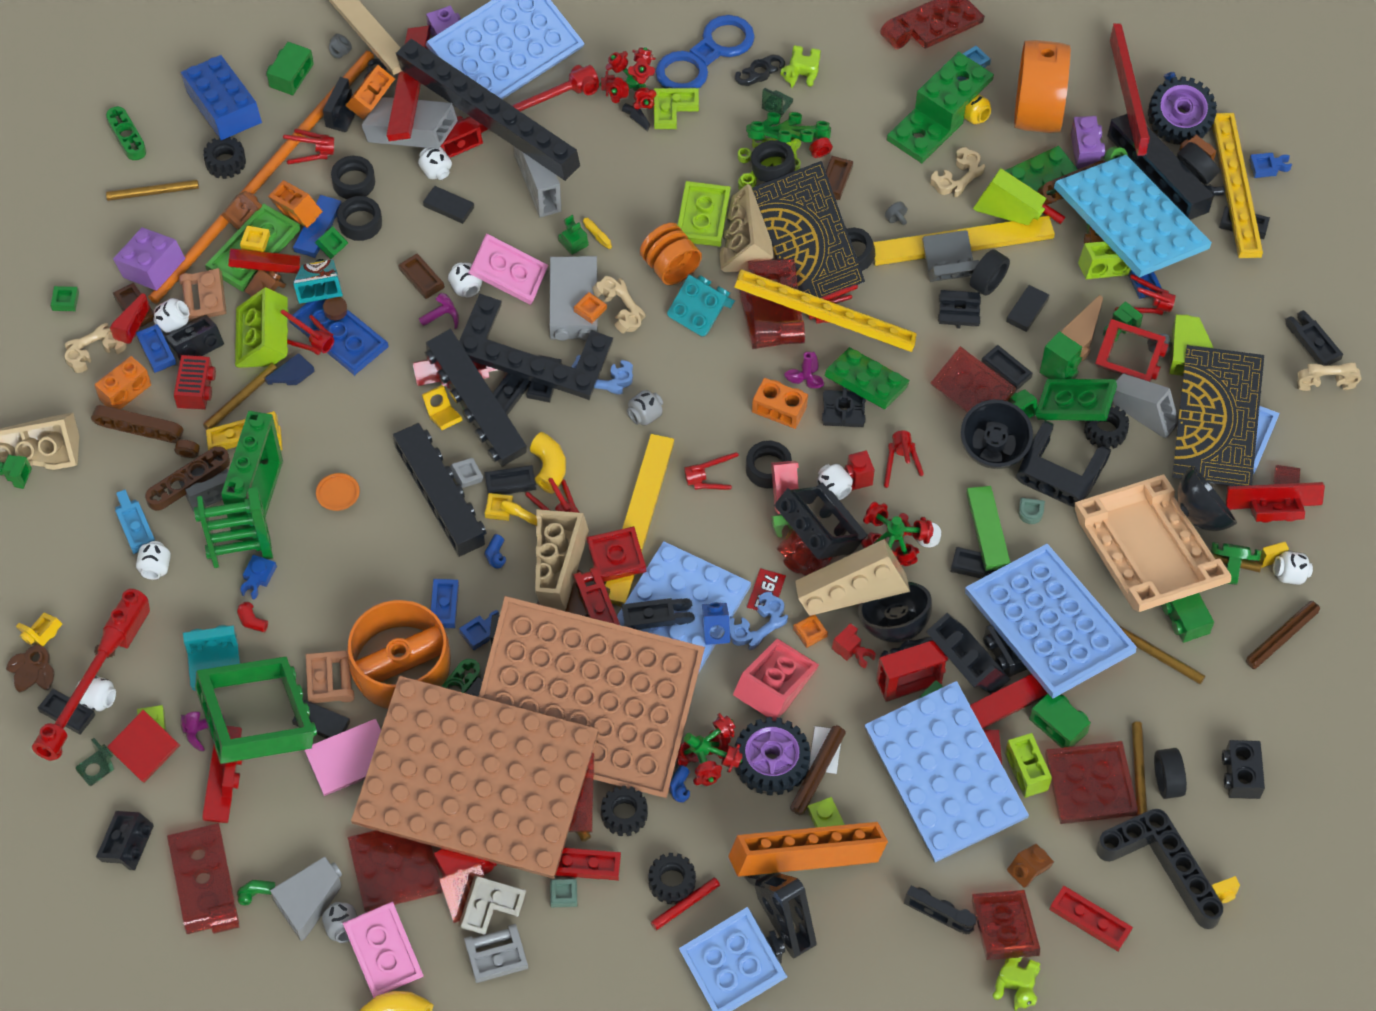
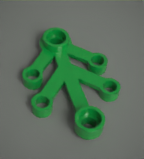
[746,112,831,143]

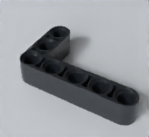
[1096,809,1224,929]

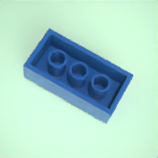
[181,55,262,140]

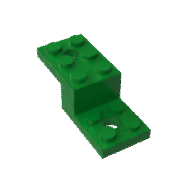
[887,51,994,164]

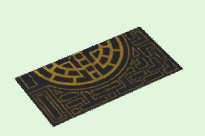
[752,161,865,298]
[1172,345,1264,486]

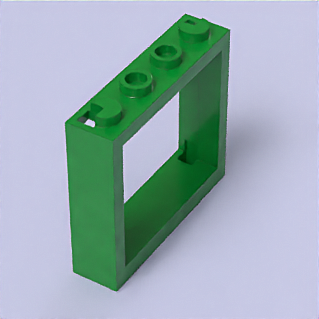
[221,410,283,541]
[195,656,317,764]

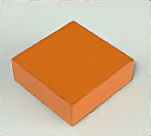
[574,292,607,324]
[793,615,828,648]

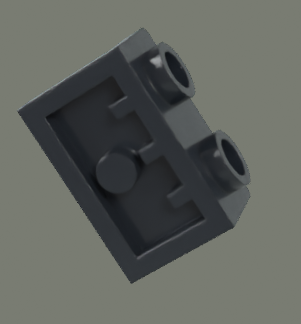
[323,77,356,132]
[165,315,224,360]
[983,625,1027,677]
[96,811,154,870]

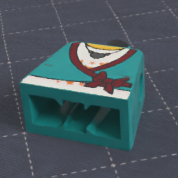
[293,259,343,304]

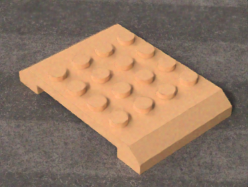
[1075,474,1231,612]

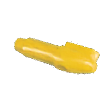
[583,218,612,249]
[500,500,537,526]

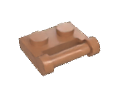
[179,268,227,322]
[306,651,355,703]

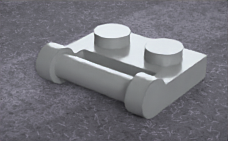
[464,924,528,983]

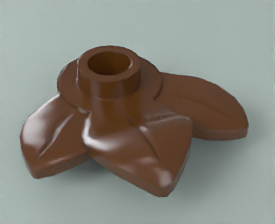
[6,645,54,693]

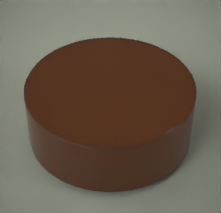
[323,297,347,320]
[174,440,200,458]

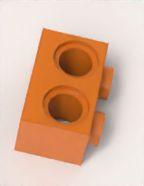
[345,65,395,119]
[268,180,323,228]
[94,356,151,409]
[752,378,808,429]

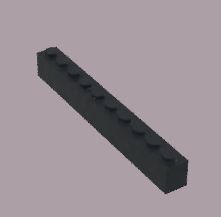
[396,39,580,181]

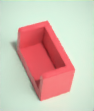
[771,461,799,514]

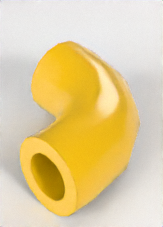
[530,432,566,494]
[359,991,434,1011]

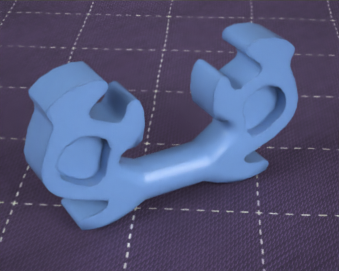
[571,355,633,394]
[729,592,788,650]

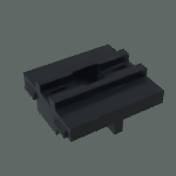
[938,290,981,329]
[822,388,866,427]

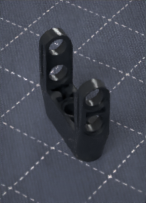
[1016,420,1111,507]

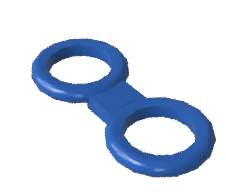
[655,15,755,88]

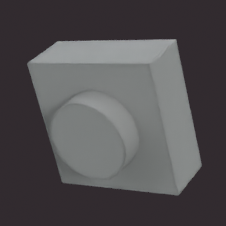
[450,458,484,488]

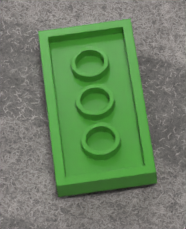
[205,203,301,292]

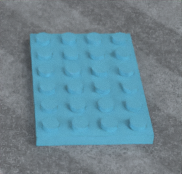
[1054,155,1212,277]

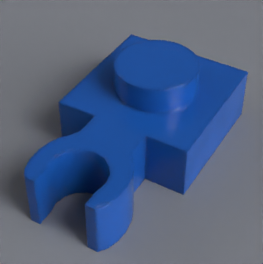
[1249,153,1292,178]
[240,555,277,599]
[459,610,499,651]

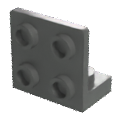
[922,230,979,282]
[179,456,235,512]

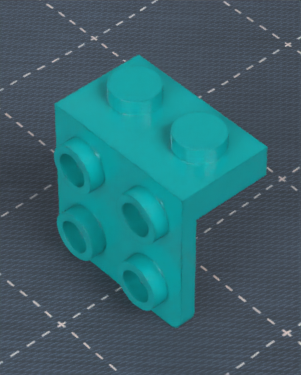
[667,275,735,337]
[183,625,240,691]

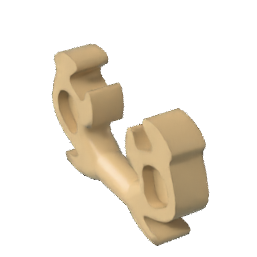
[930,147,985,197]
[592,276,646,334]
[64,323,127,373]
[1297,363,1361,391]

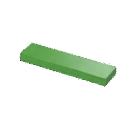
[966,486,1010,571]

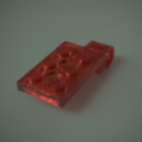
[880,0,985,49]

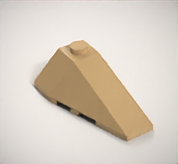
[720,184,774,272]
[0,413,79,470]

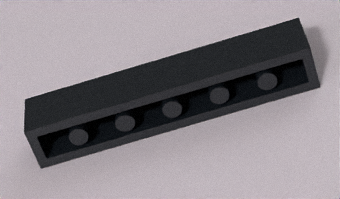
[1107,114,1214,220]
[424,328,527,467]
[393,423,487,557]

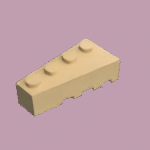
[535,509,589,611]
[795,539,910,616]

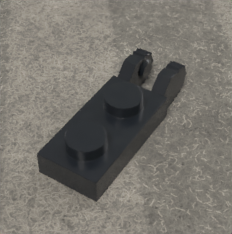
[1285,310,1343,366]
[622,598,695,630]
[904,885,977,934]

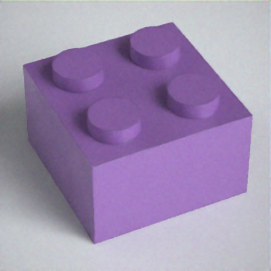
[113,227,185,291]

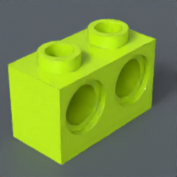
[1078,241,1130,279]
[1005,733,1052,798]

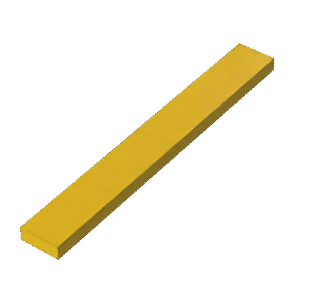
[1212,113,1263,258]
[873,216,1055,266]
[734,269,917,352]
[605,434,674,606]

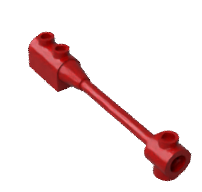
[440,65,599,158]
[32,589,150,761]

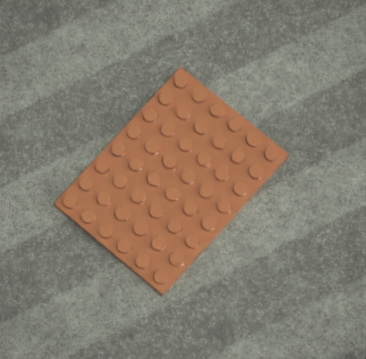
[479,596,705,798]
[351,676,599,879]

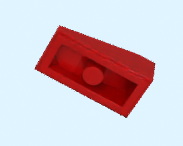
[110,293,150,344]

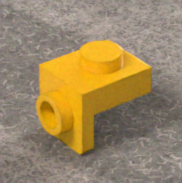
[16,612,62,646]

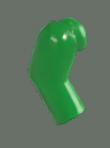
[237,880,275,905]

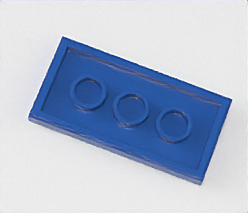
[289,299,389,376]

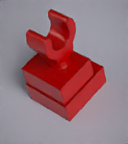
[832,623,876,668]

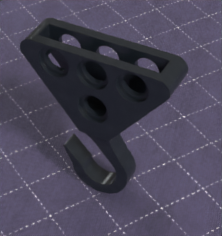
[744,873,817,958]

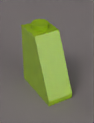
[973,168,1046,225]
[1169,314,1214,376]

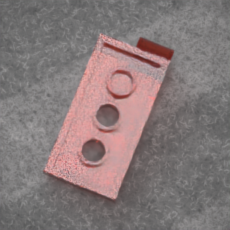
[748,259,805,345]
[167,823,240,934]

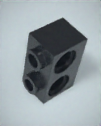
[1222,740,1265,799]

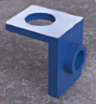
[702,602,730,645]

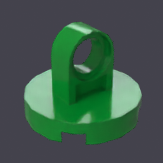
[1211,542,1262,585]

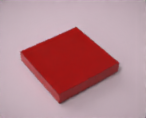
[586,526,647,582]
[107,710,181,783]

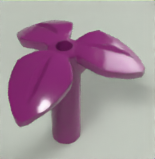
[419,293,459,329]
[784,352,824,388]
[181,711,225,751]

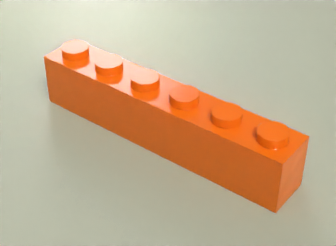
[728,822,888,877]

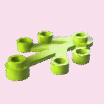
[737,137,801,190]

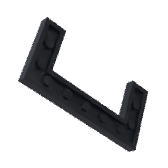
[459,294,613,400]

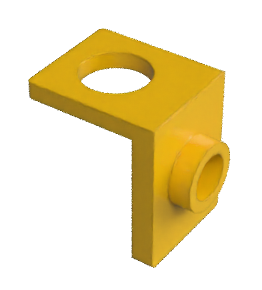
[422,385,462,430]

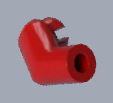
[237,602,268,633]

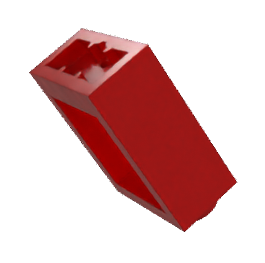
[1095,319,1169,382]
[876,640,948,702]

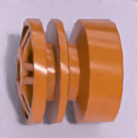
[640,223,702,285]

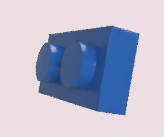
[136,324,176,373]
[431,579,459,628]

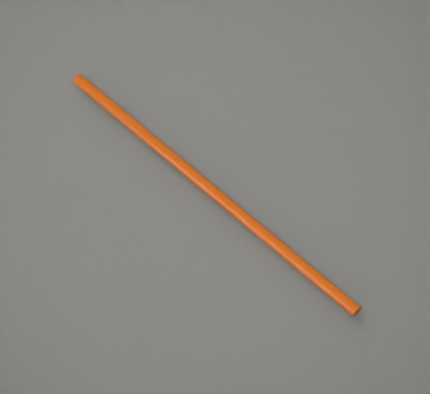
[148,51,374,304]

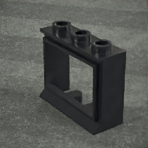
[774,482,868,559]
[926,613,1011,695]

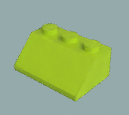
[235,287,288,368]

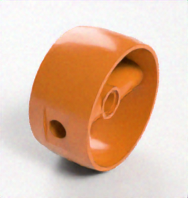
[1014,40,1071,133]
[347,600,451,709]

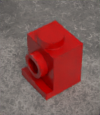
[844,450,875,491]

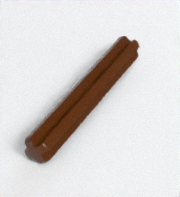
[1246,601,1320,669]
[790,725,846,815]

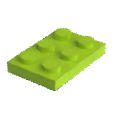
[678,181,731,247]

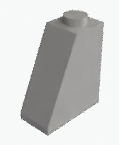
[1113,374,1179,438]
[270,857,342,941]

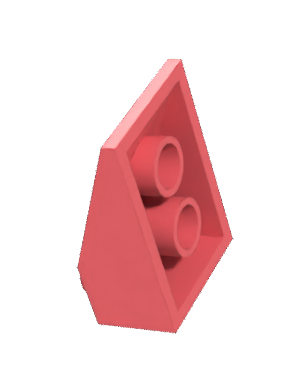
[733,638,819,721]

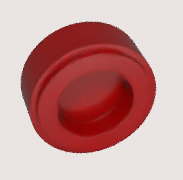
[809,138,833,158]

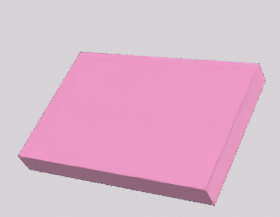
[468,234,549,305]
[304,719,381,796]
[342,902,423,998]

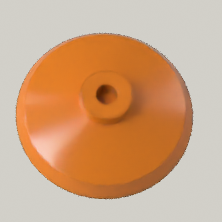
[316,473,360,511]

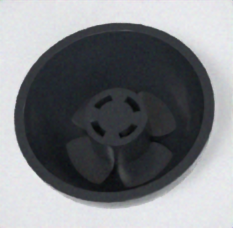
[961,399,1033,469]
[1177,466,1237,531]
[858,582,932,643]

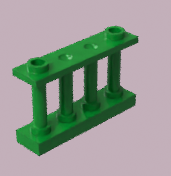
[194,487,273,568]

